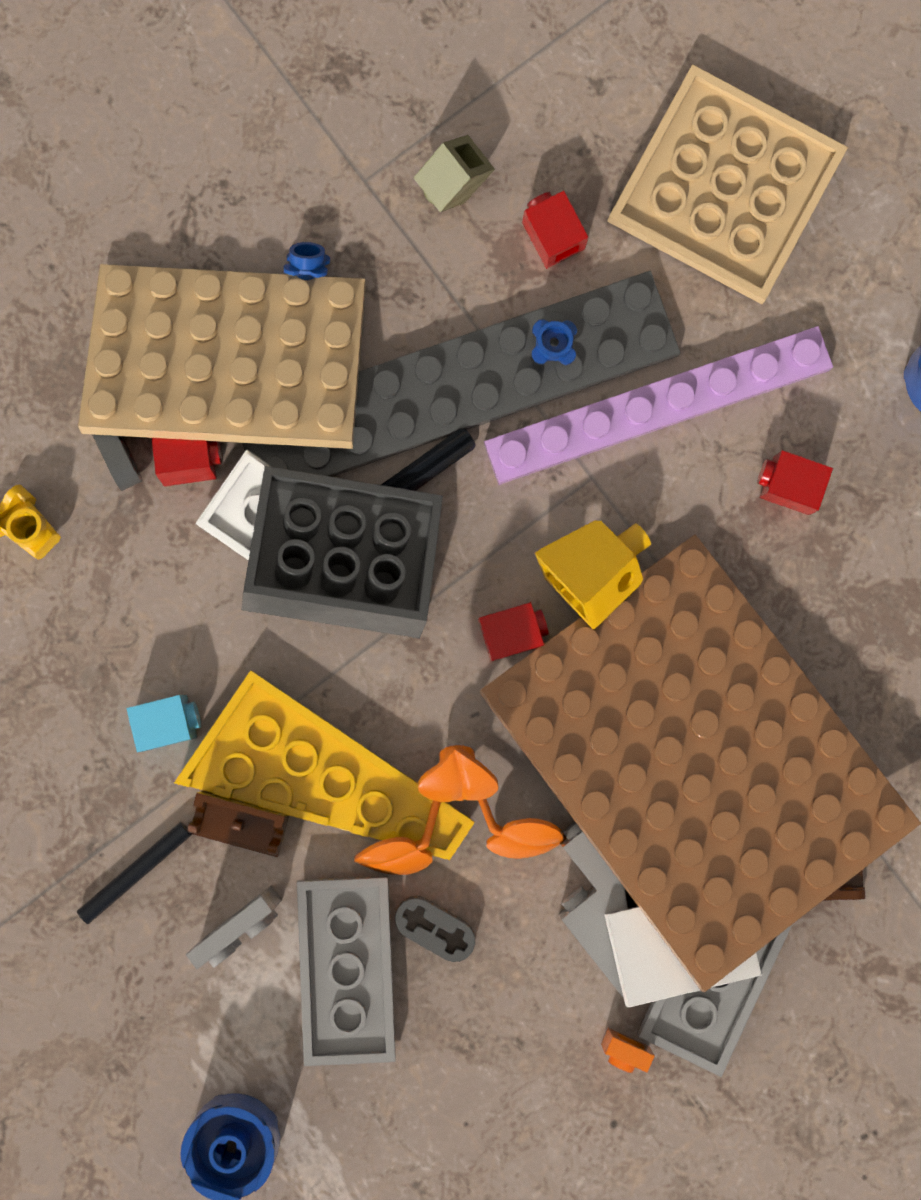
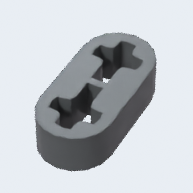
[92,434,143,491]
[395,896,475,962]

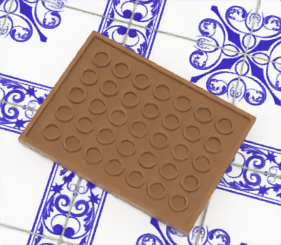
[480,534,921,992]

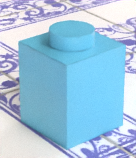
[126,695,201,753]

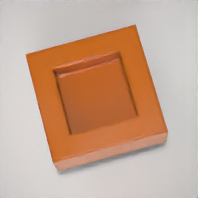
[601,1028,655,1073]

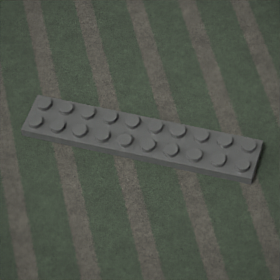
[242,270,681,477]

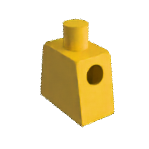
[535,520,651,629]

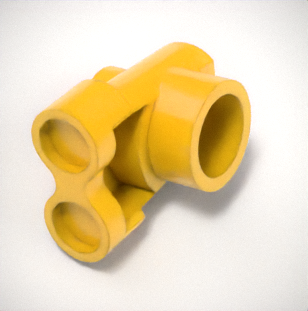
[0,484,61,560]

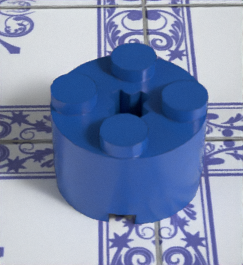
[181,1093,280,1200]

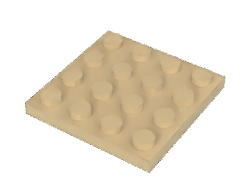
[607,64,848,304]

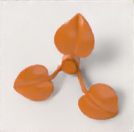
[354,745,566,875]

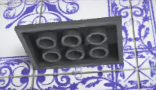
[241,466,443,639]

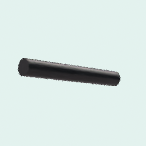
[77,821,192,924]

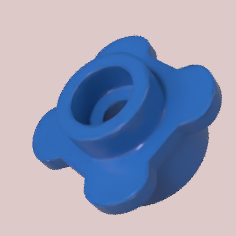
[284,242,330,280]
[531,319,577,365]

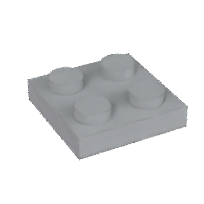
[186,885,282,969]

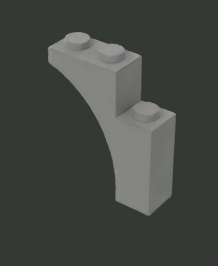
[559,821,628,998]

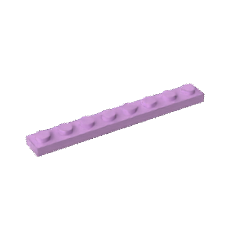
[484,326,833,485]

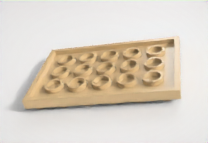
[78,264,366,449]

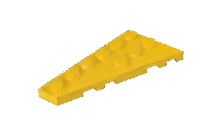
[174,670,475,860]

